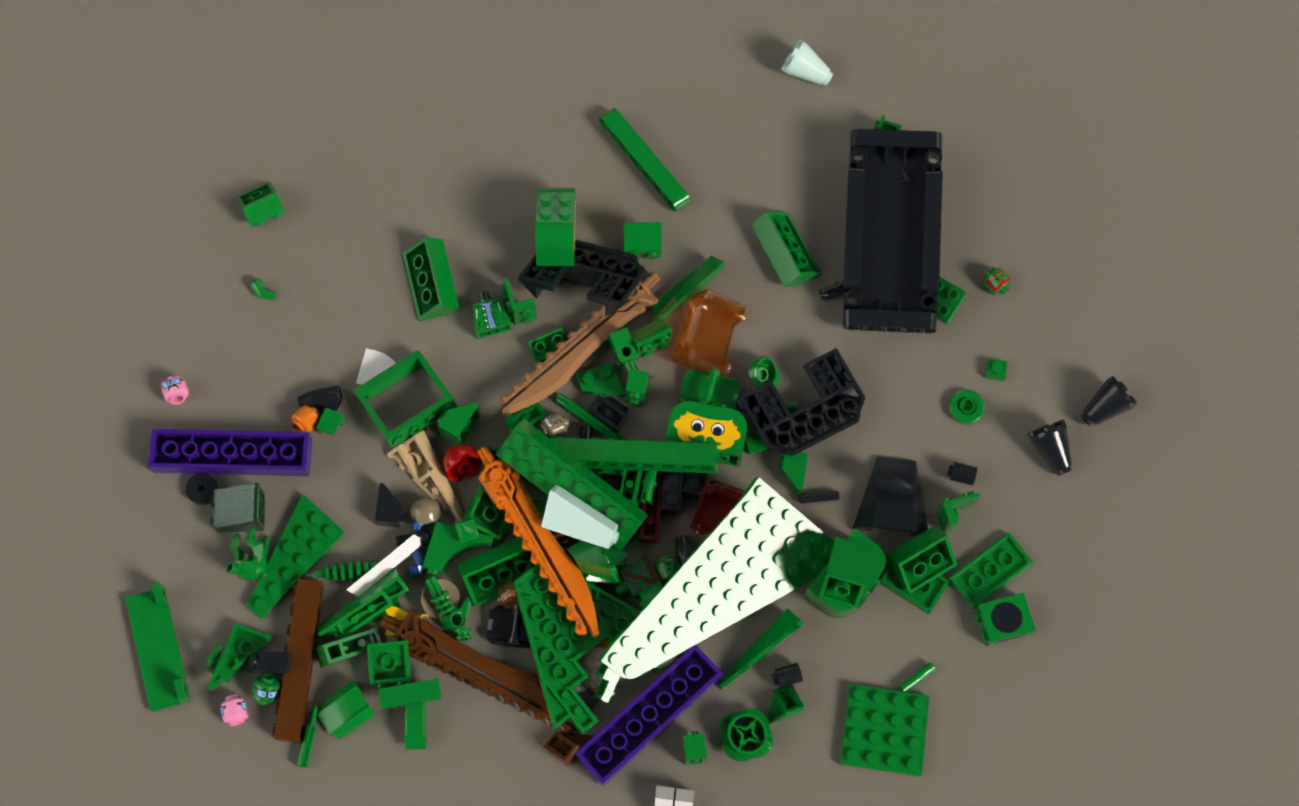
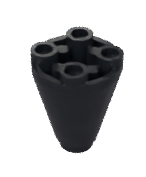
[1080,376,1137,427]
[1028,419,1072,476]

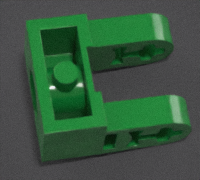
[596,469,645,507]

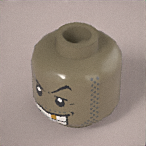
[539,413,570,438]

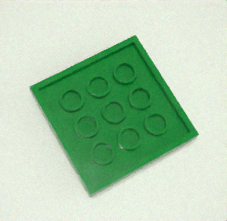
[840,684,930,777]

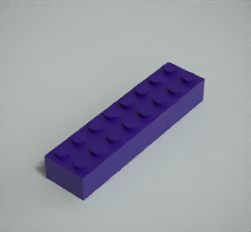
[148,429,312,476]
[575,645,723,787]

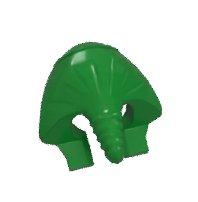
[226,528,270,581]

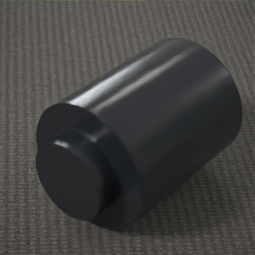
[947,461,977,486]
[771,662,803,688]

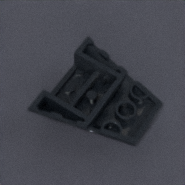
[852,457,928,537]

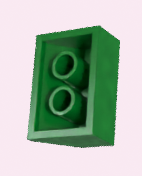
[886,525,957,594]

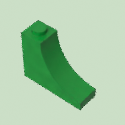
[423,522,494,577]

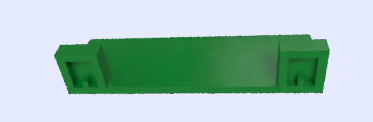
[125,582,191,712]

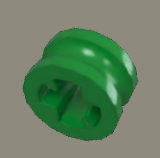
[453,628,472,642]

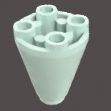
[781,39,833,86]

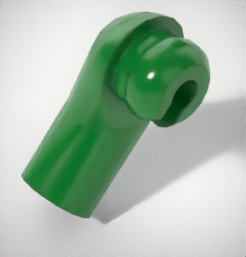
[251,278,276,300]

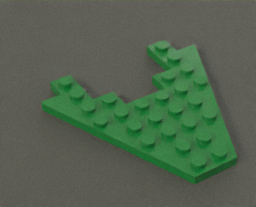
[513,560,675,734]

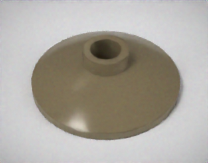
[421,579,460,619]

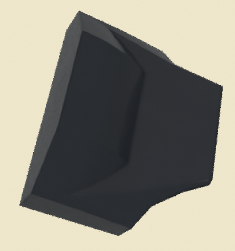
[587,394,629,433]

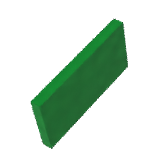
[948,532,1034,610]

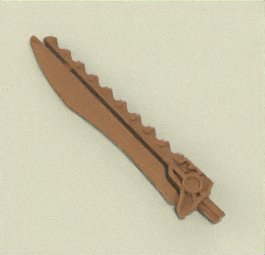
[499,271,661,417]

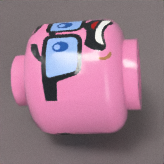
[161,375,189,405]
[220,695,249,726]

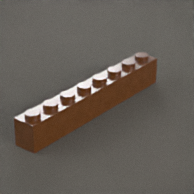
[272,579,324,743]

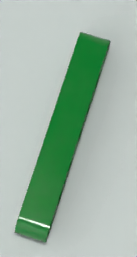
[599,108,691,212]

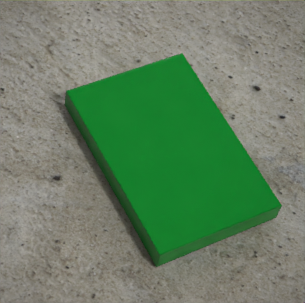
[880,565,950,615]

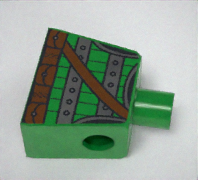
[614,553,664,599]

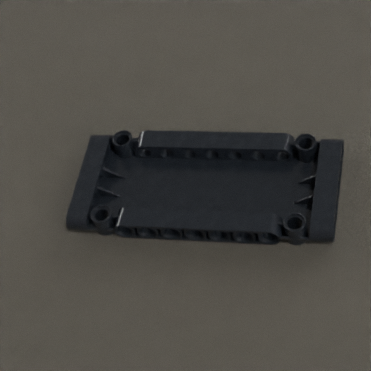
[843,129,943,333]

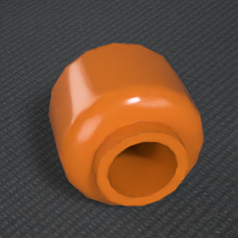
[291,405,320,433]

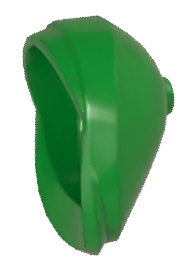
[748,356,780,388]

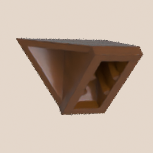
[543,731,593,767]

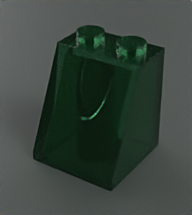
[210,483,265,533]

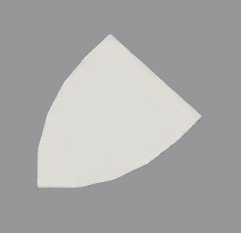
[356,348,396,385]

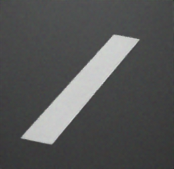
[347,535,422,597]

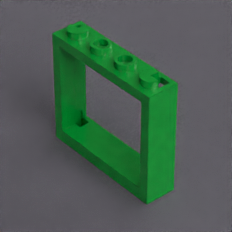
[353,349,457,448]

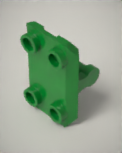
[679,369,741,410]

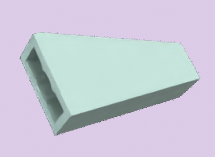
[541,485,619,549]

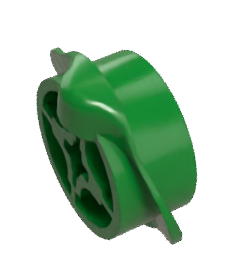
[718,708,773,762]

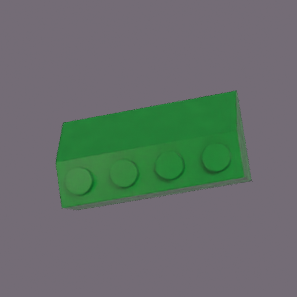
[751,212,821,287]
[403,237,459,321]
[457,537,537,607]

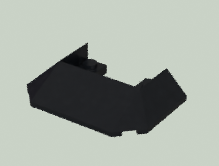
[518,240,646,317]
[738,348,865,457]

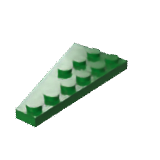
[247,494,346,620]

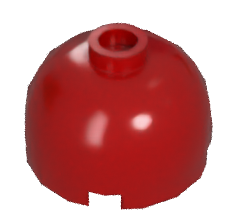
[443,444,483,482]

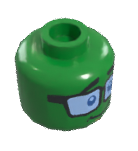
[251,673,280,705]

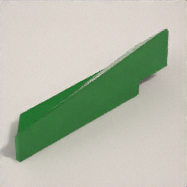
[653,255,724,322]
[317,568,409,638]

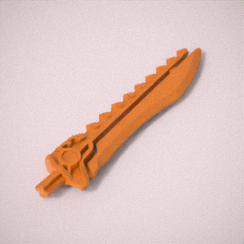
[477,447,599,638]

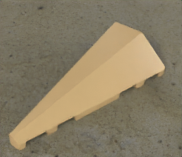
[387,431,464,523]

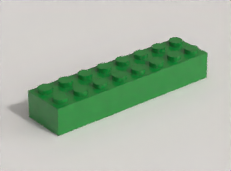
[496,419,648,551]

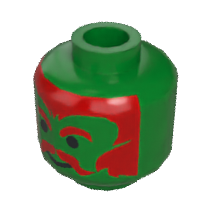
[983,267,1011,295]

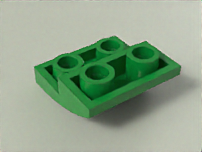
[527,327,572,376]

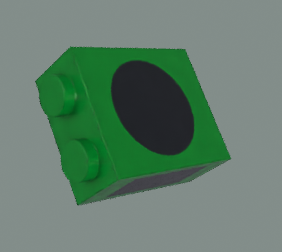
[974,593,1036,646]

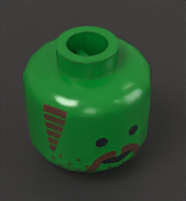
[654,554,681,583]

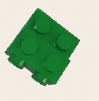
[367,640,413,688]

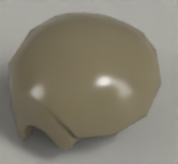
[410,498,442,524]

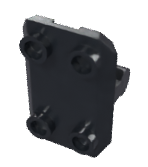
[486,605,531,649]

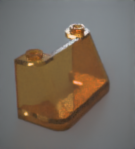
[673,288,746,376]

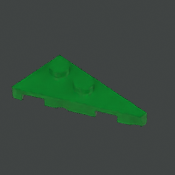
[208,623,272,691]

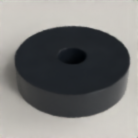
[185,473,218,505]

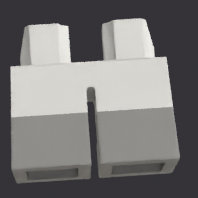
[654,785,695,806]

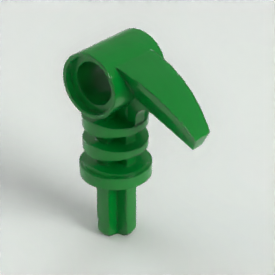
[425,576,471,630]

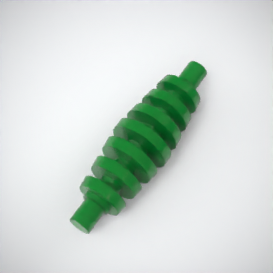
[314,560,378,582]

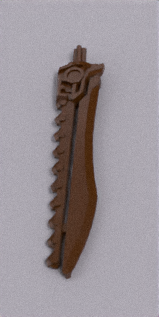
[379,610,575,735]

